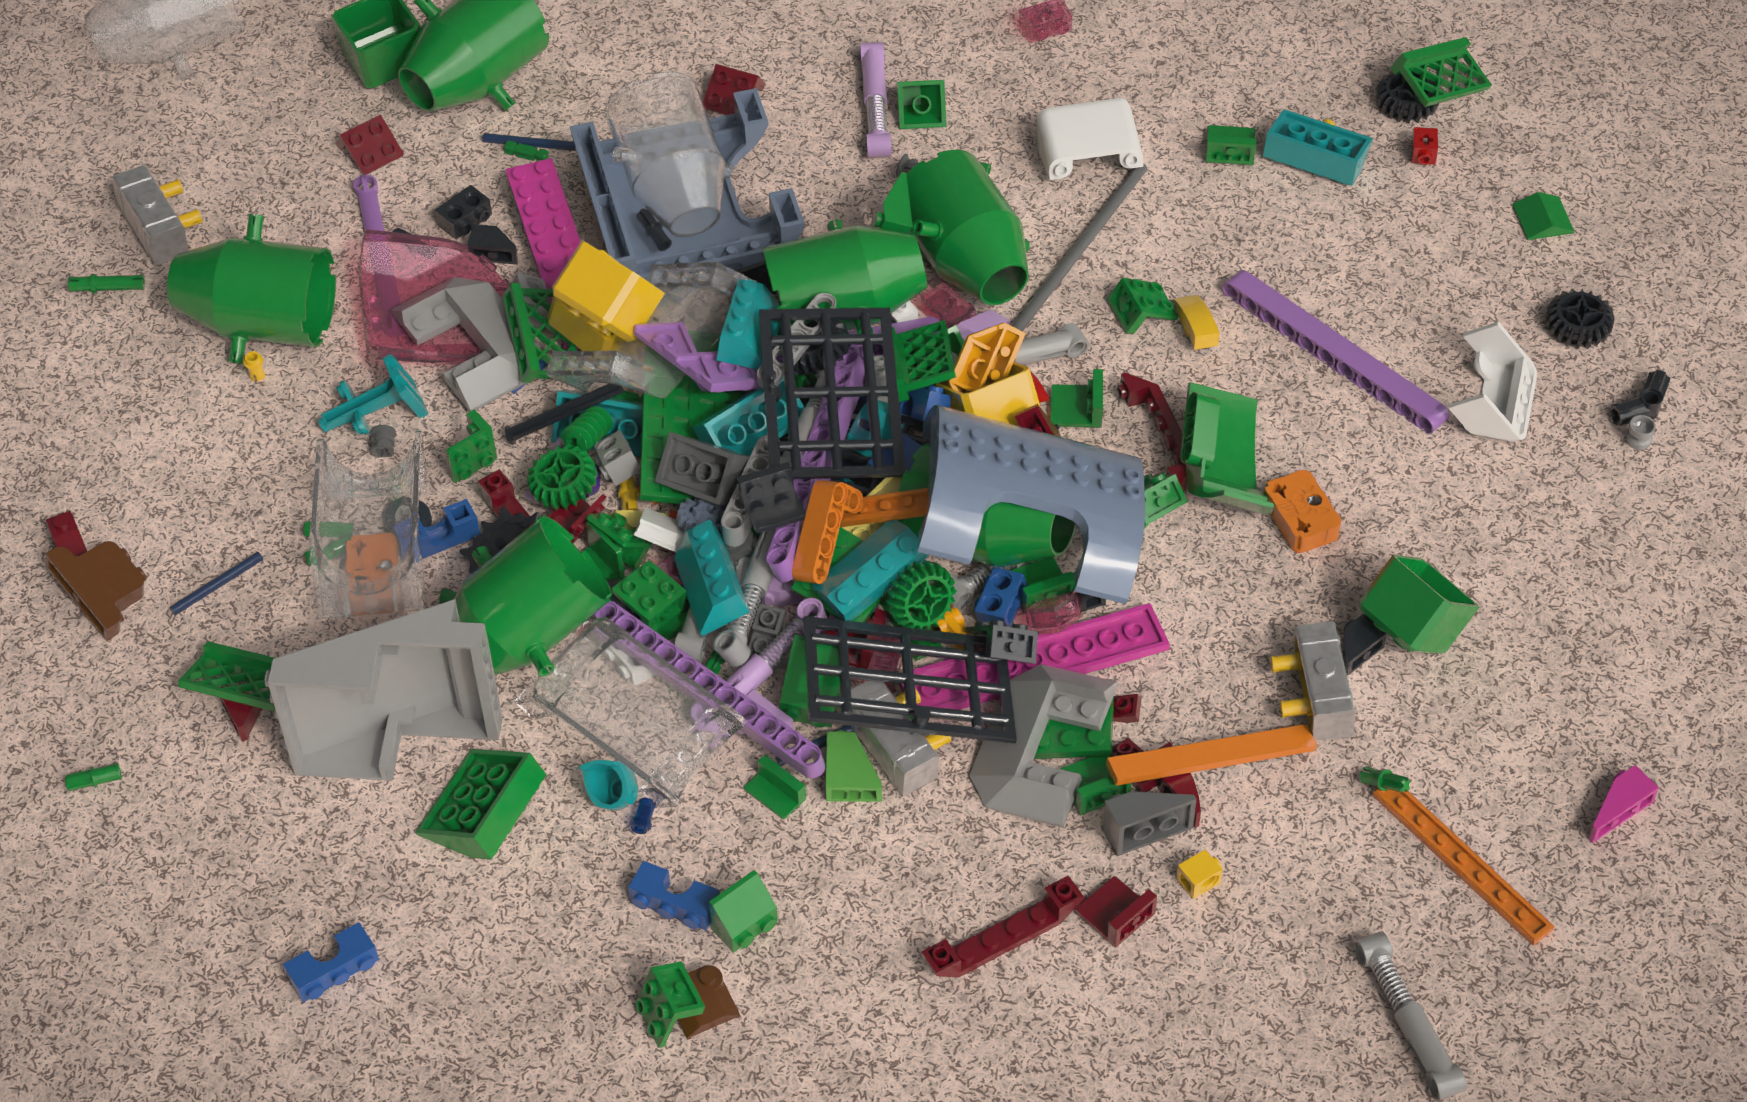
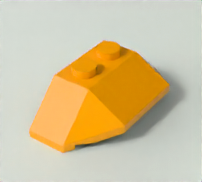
[947,323,1026,393]

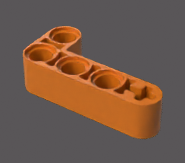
[792,480,863,584]

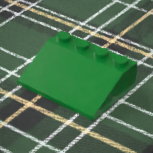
[869,172,913,233]
[415,749,547,860]

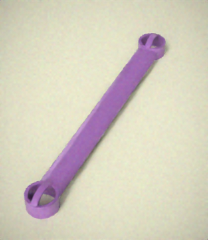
[353,175,406,338]

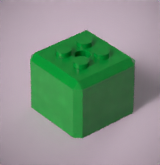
[332,0,420,89]
[1359,554,1479,654]

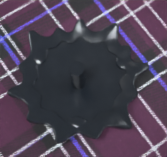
[459,507,539,574]

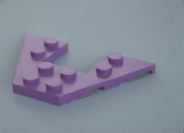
[633,322,763,392]

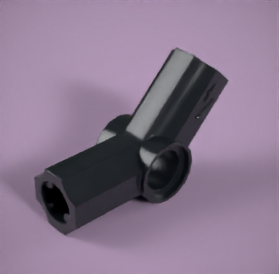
[1610,369,1671,426]

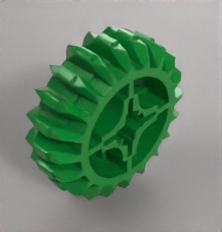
[527,444,598,511]
[886,560,957,630]

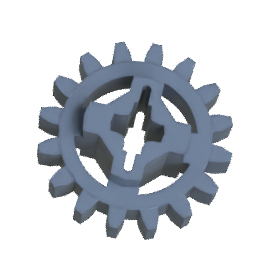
[676,497,727,535]

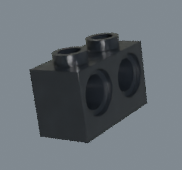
[434,185,492,240]

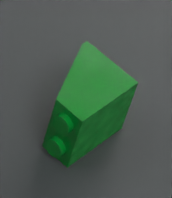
[779,635,840,728]

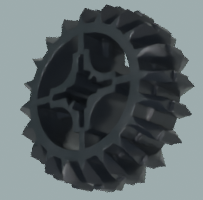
[1376,71,1439,123]
[1545,288,1615,349]
[794,320,850,376]

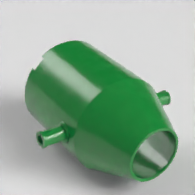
[398,0,549,112]
[906,150,1030,305]
[167,214,336,364]
[762,219,928,334]
[897,443,1076,567]
[454,516,612,677]

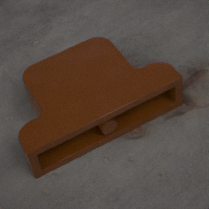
[45,541,147,641]

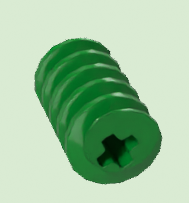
[561,406,613,452]

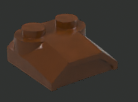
[677,965,741,1040]

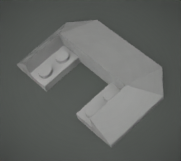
[391,277,542,412]
[969,664,1118,827]

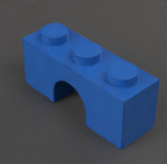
[899,379,952,422]
[394,499,480,565]
[628,860,720,930]
[283,922,379,1002]

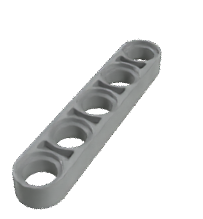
[757,293,836,389]

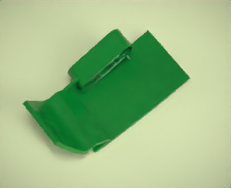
[1181,382,1274,515]

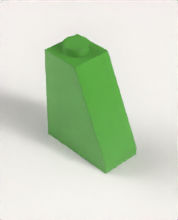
[826,730,882,802]

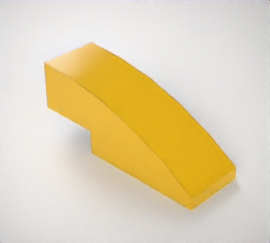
[1173,294,1220,350]

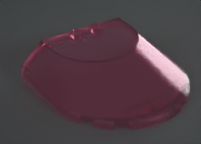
[358,229,510,364]

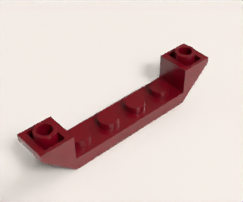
[1117,372,1188,492]
[478,469,530,519]
[921,875,1084,978]

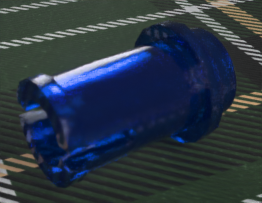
[630,797,656,835]

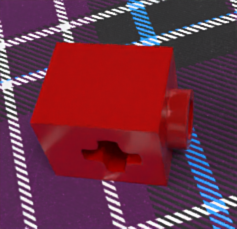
[1411,127,1438,165]

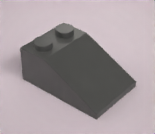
[655,432,750,506]
[1103,792,1196,856]

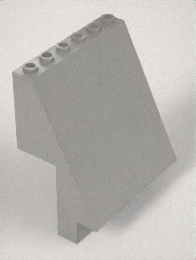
[265,599,503,781]

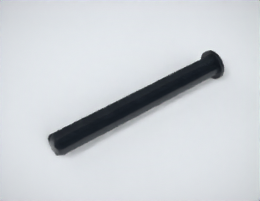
[504,380,624,445]

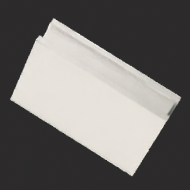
[634,507,685,553]

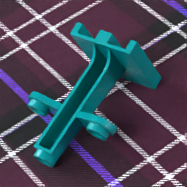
[318,353,429,435]

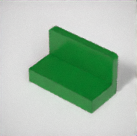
[744,755,806,819]

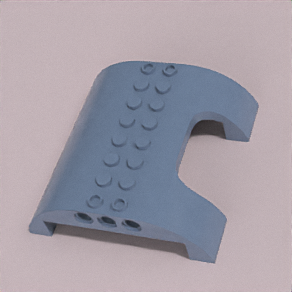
[570,88,805,290]
[917,405,1145,604]

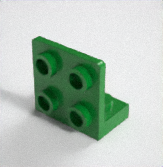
[1206,125,1256,165]
[1107,277,1179,334]
[1051,369,1103,428]
[446,409,497,483]
[1144,472,1188,525]
[586,512,653,569]
[583,521,626,580]
[1010,557,1075,615]
[612,560,687,632]
[1060,756,1132,816]
[636,961,705,1048]

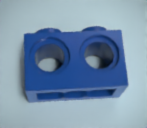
[974,567,1028,626]

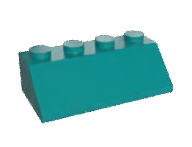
[1263,109,1373,186]
[717,279,781,370]
[692,376,804,456]
[551,389,643,457]
[674,519,750,636]
[811,520,928,621]

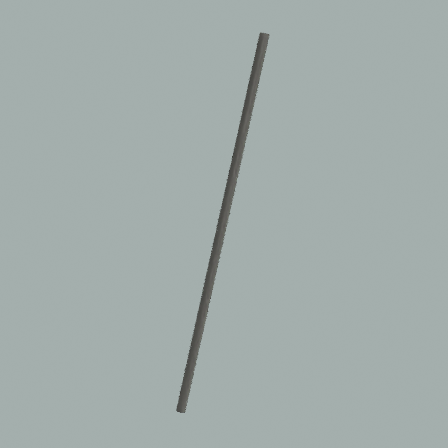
[1011,163,1147,332]

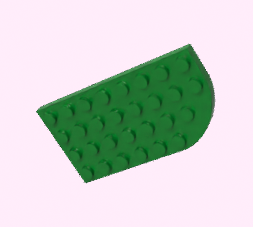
[639,331,746,504]

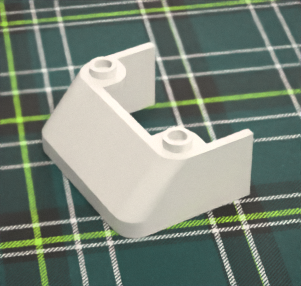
[1448,322,1537,442]

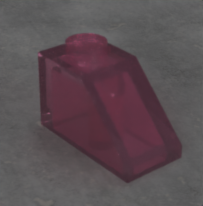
[1026,591,1083,635]

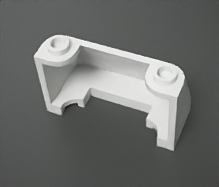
[1037,98,1143,180]

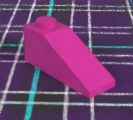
[1589,765,1659,843]

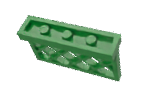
[1390,37,1492,107]
[502,283,583,383]
[892,320,956,402]
[178,641,275,711]

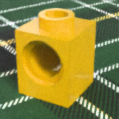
[1176,849,1223,899]

